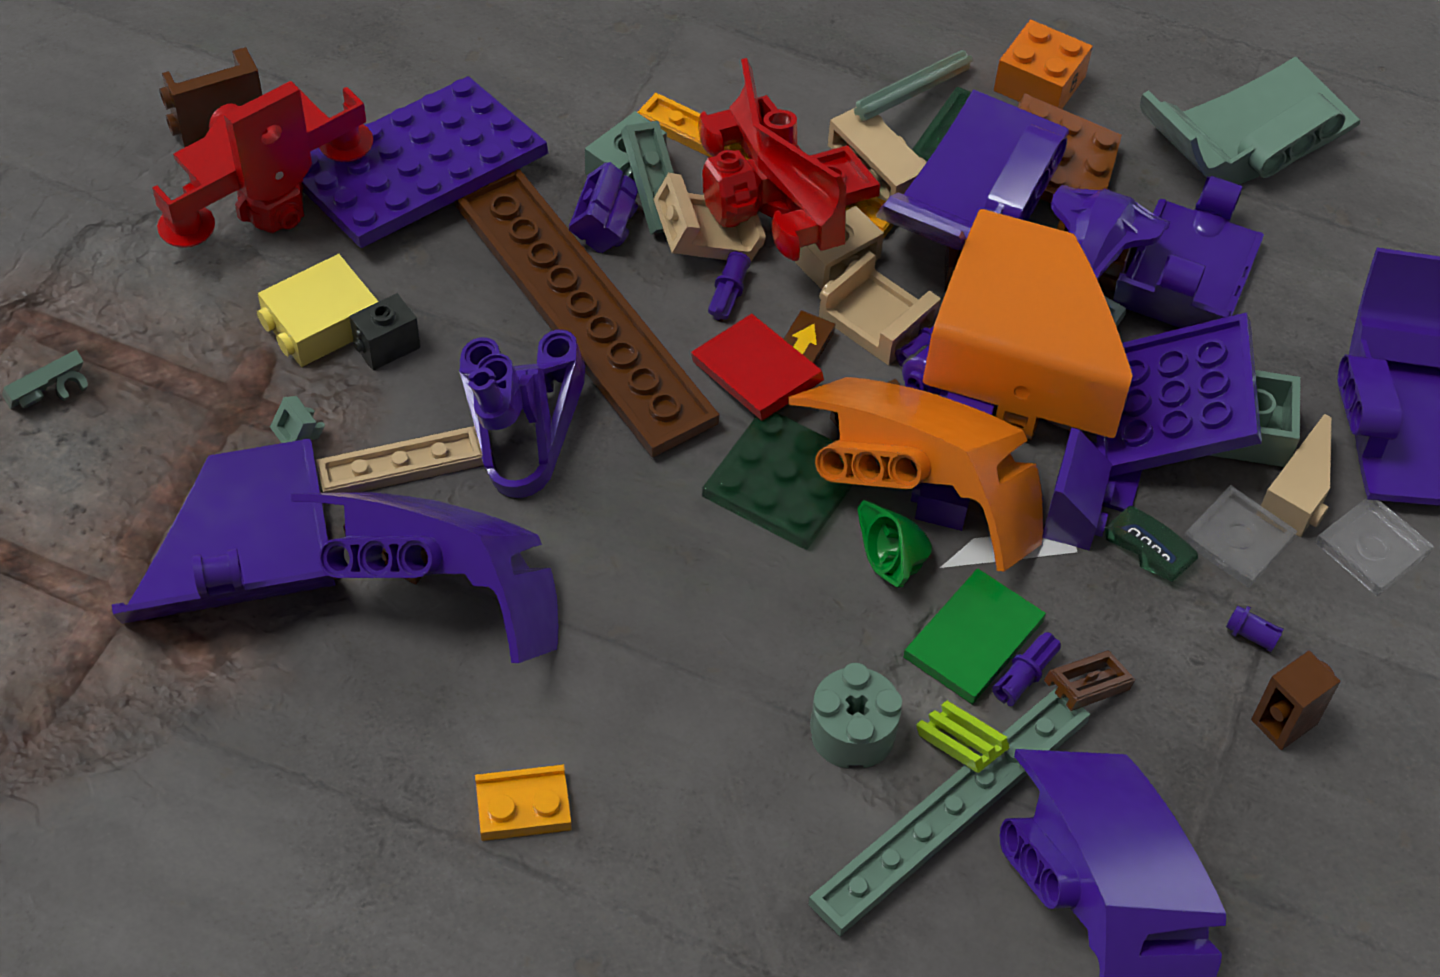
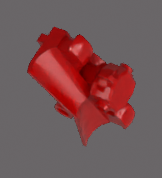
[698,58,880,261]

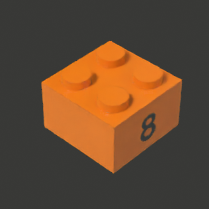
[993,19,1093,109]

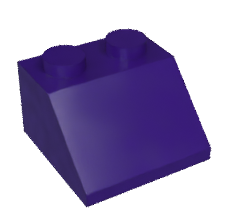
[1042,428,1116,550]

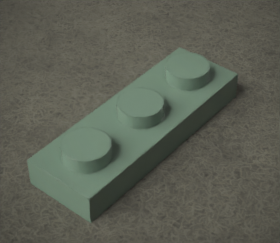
[621,121,674,235]

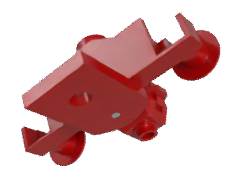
[152,81,373,248]

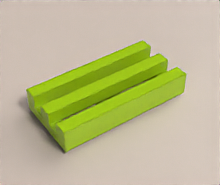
[916,700,1010,773]

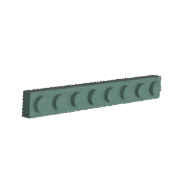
[808,686,1090,936]

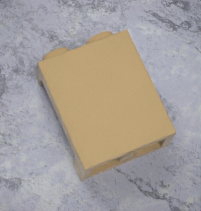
[653,173,766,261]
[819,252,941,366]

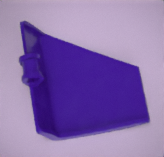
[111,439,336,624]

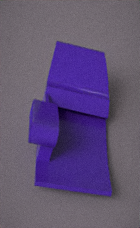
[876,89,1069,252]
[1337,247,1440,506]
[291,492,559,663]
[999,749,1226,977]

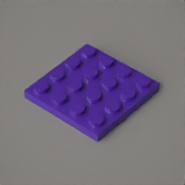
[1097,312,1262,477]

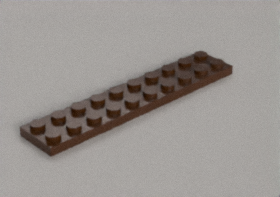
[455,169,720,458]

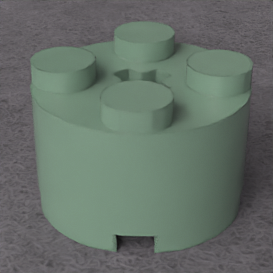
[810,663,902,768]

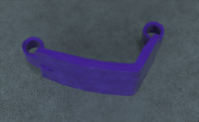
[1113,175,1264,328]

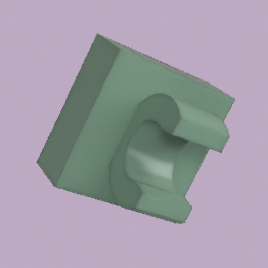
[270,396,325,443]

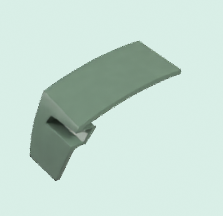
[1140,56,1360,185]

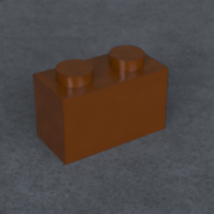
[1251,650,1341,751]

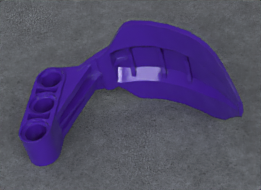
[1051,185,1171,282]

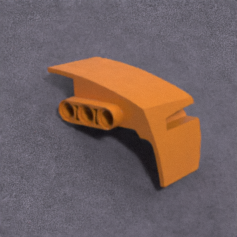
[789,377,1043,572]

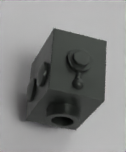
[349,293,421,371]

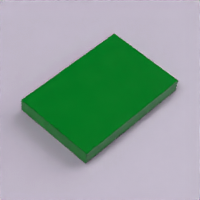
[903,568,1046,705]

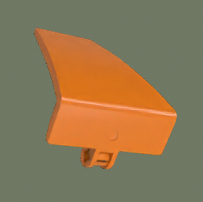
[922,209,1133,440]

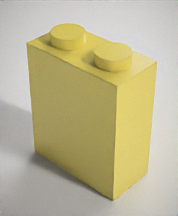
[257,254,378,367]

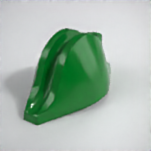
[857,500,932,588]

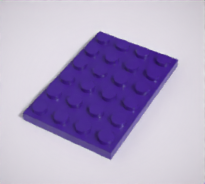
[302,76,549,248]

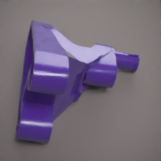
[459,330,585,498]

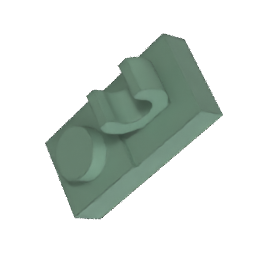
[2,350,88,409]

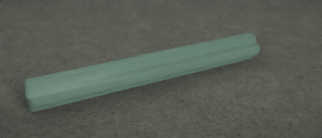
[854,50,973,121]

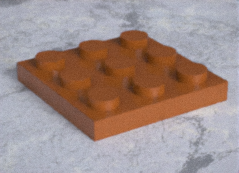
[1018,93,1122,203]

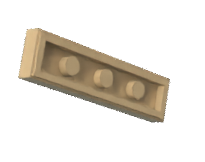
[316,426,484,493]

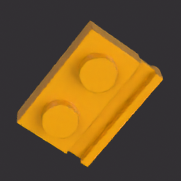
[475,764,571,841]

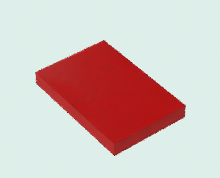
[691,313,824,421]

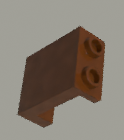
[159,47,263,147]

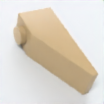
[1258,414,1332,537]

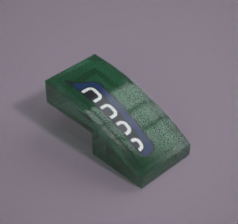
[1104,505,1198,582]

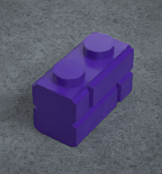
[569,162,638,253]

